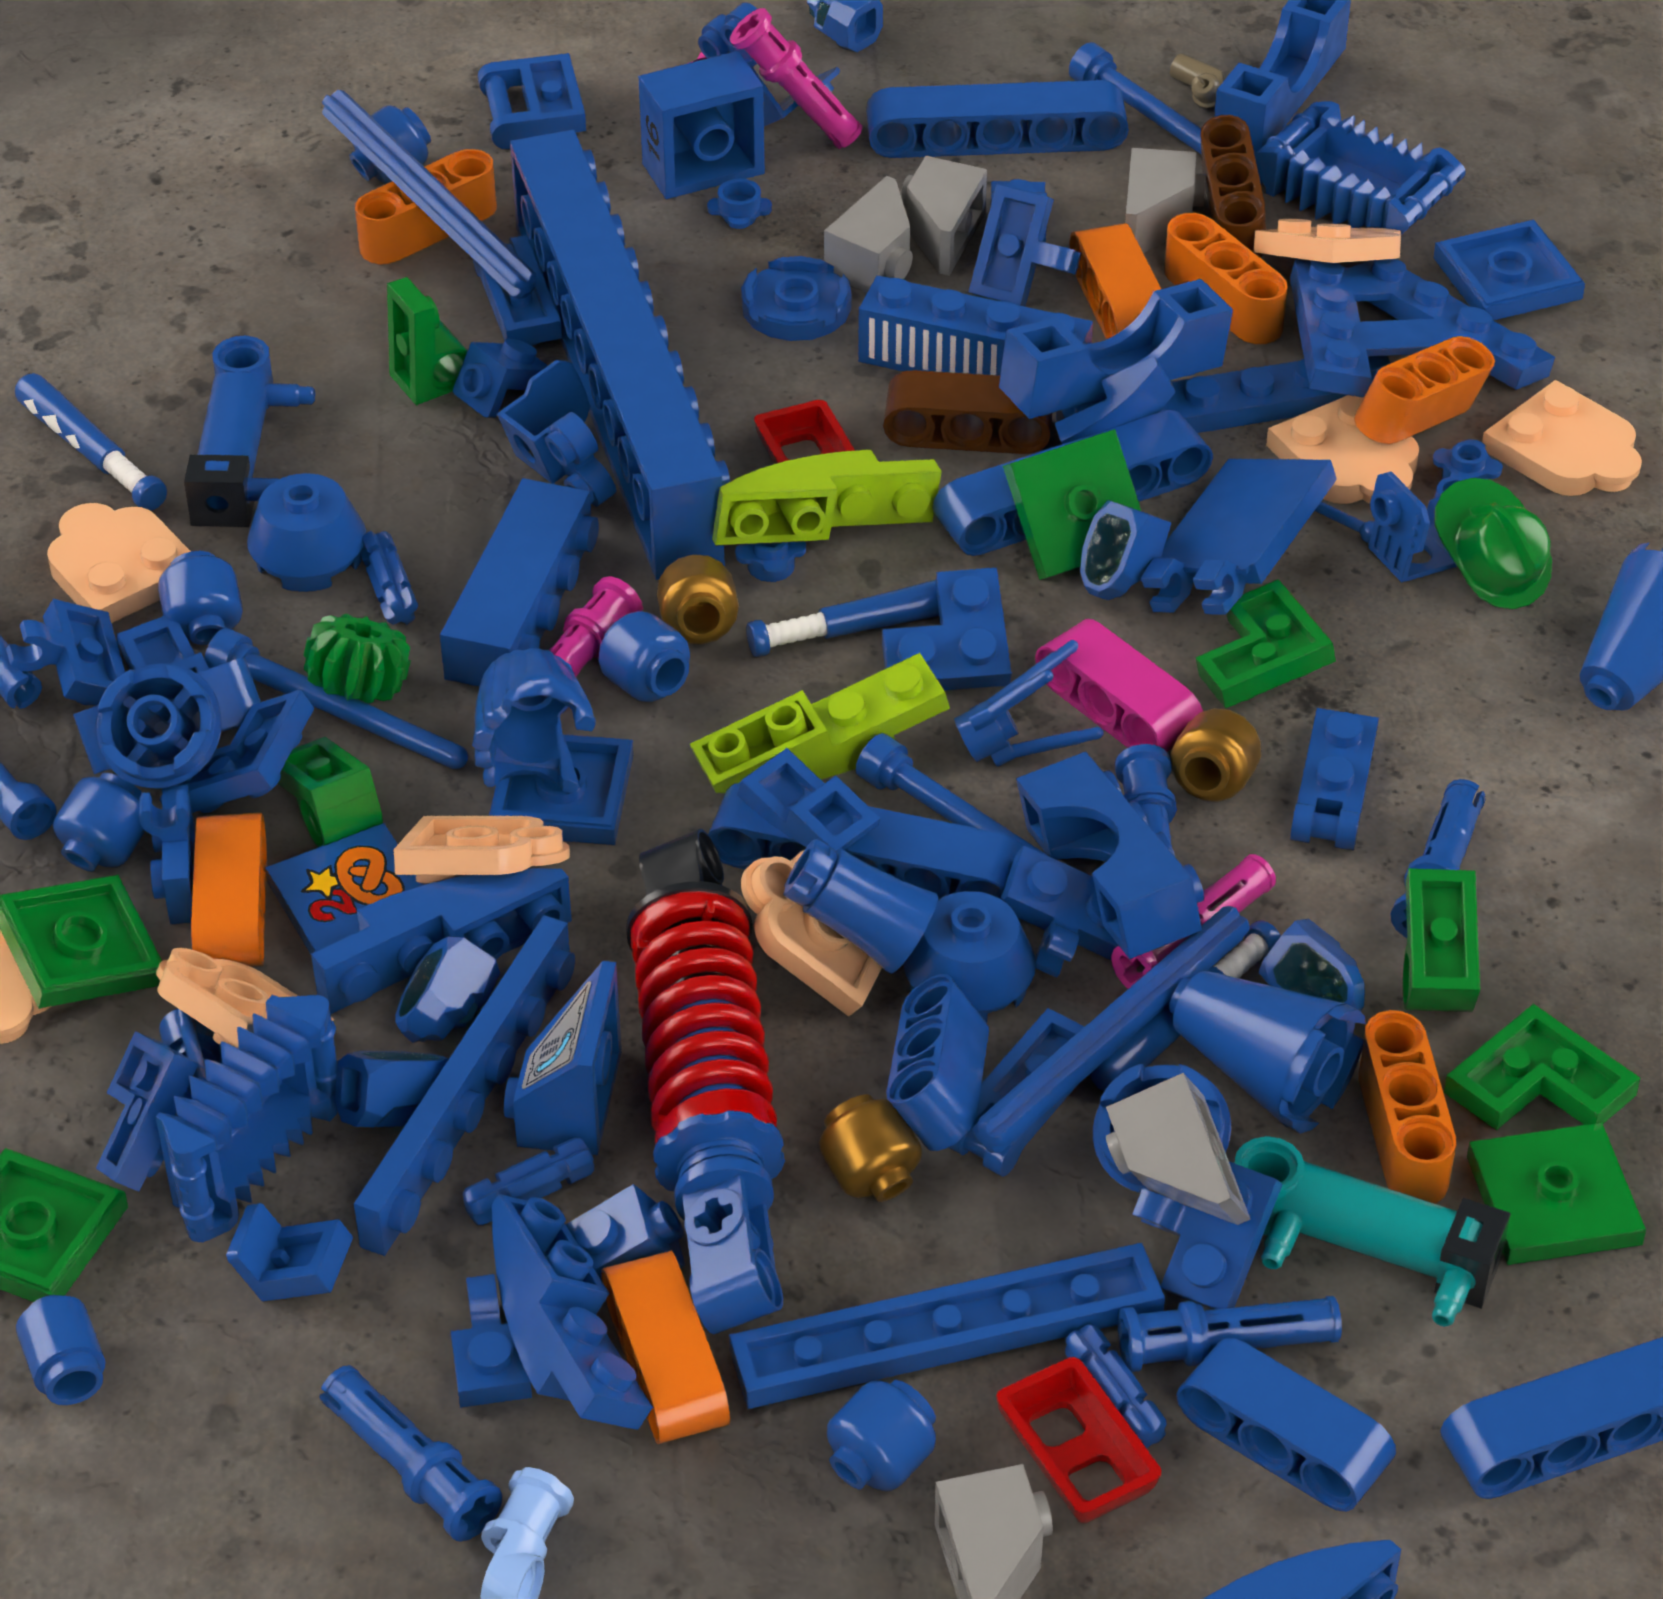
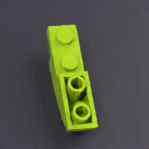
[712,450,942,545]
[690,653,950,793]

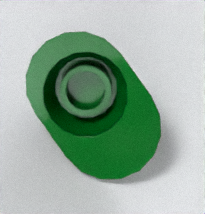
[1434,478,1552,610]

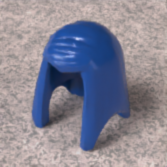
[472,648,596,794]

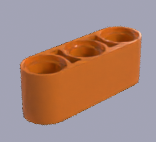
[355,149,497,264]
[1164,213,1288,344]
[1069,223,1161,339]
[1354,336,1495,444]
[191,813,267,967]
[1359,1010,1456,1204]
[601,1250,730,1444]

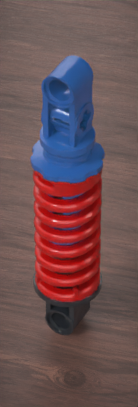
[626,829,785,1335]

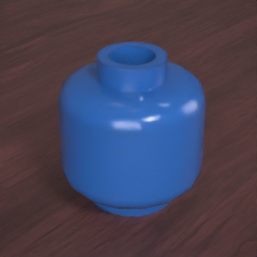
[349,105,431,184]
[158,551,243,645]
[598,611,690,702]
[53,773,145,872]
[827,1380,936,1492]

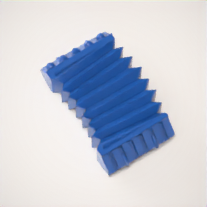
[1254,101,1466,235]
[155,995,338,1242]

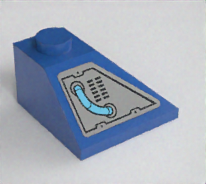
[504,961,622,1155]

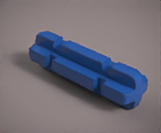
[360,531,419,625]
[462,1137,594,1226]
[1065,1324,1167,1448]

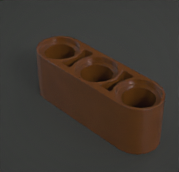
[1201,115,1266,258]
[883,370,1053,454]

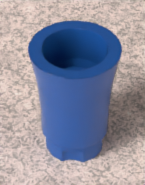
[783,839,938,974]

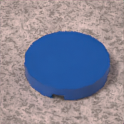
[741,256,852,341]

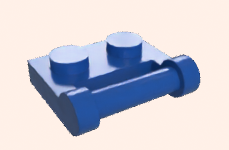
[477,53,586,149]

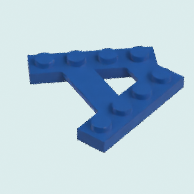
[1290,259,1555,398]

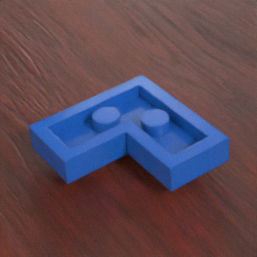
[882,567,1012,690]
[159,689,314,813]
[96,1031,199,1192]

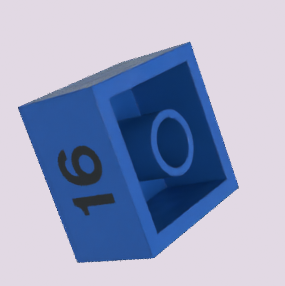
[638,51,765,199]

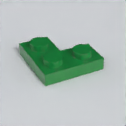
[1195,579,1336,709]
[1444,1003,1641,1131]

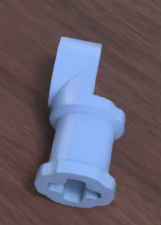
[480,1467,574,1599]

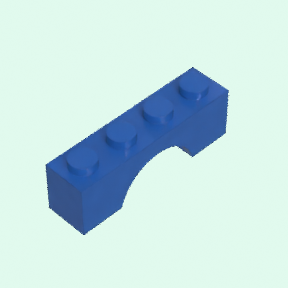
[1214,0,1351,154]
[999,279,1233,419]
[1016,751,1204,959]

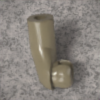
[1170,53,1224,109]

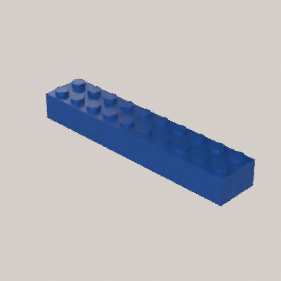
[510,129,730,580]

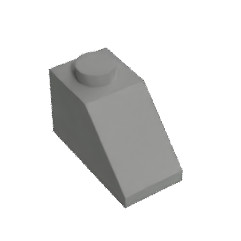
[1125,148,1206,253]
[901,156,987,276]
[824,176,913,293]
[1106,1073,1251,1225]
[934,1464,1053,1599]

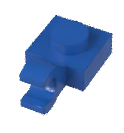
[451,1274,532,1408]

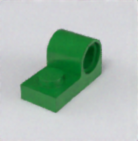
[387,277,468,406]
[278,736,383,848]
[1402,868,1480,1012]

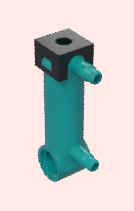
[1234,1136,1511,1327]

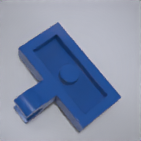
[968,184,1082,307]
[6,599,125,706]
[139,785,196,924]
[1001,845,1119,978]
[1132,1162,1283,1310]

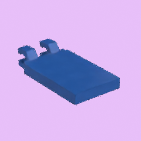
[1141,459,1337,615]

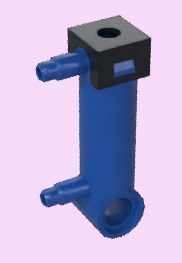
[184,336,315,527]

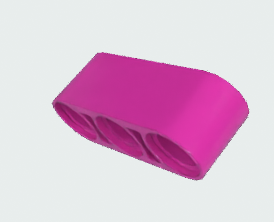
[1035,619,1203,752]

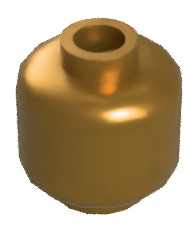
[657,554,739,644]
[1171,708,1261,802]
[819,1094,922,1202]

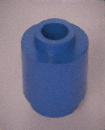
[16,1295,106,1405]

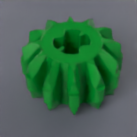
[303,613,411,704]

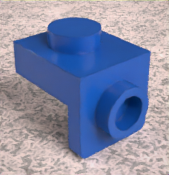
[453,338,548,418]
[566,1184,685,1281]
[226,1203,353,1302]

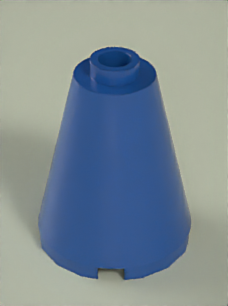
[1579,542,1663,711]
[1169,970,1366,1134]

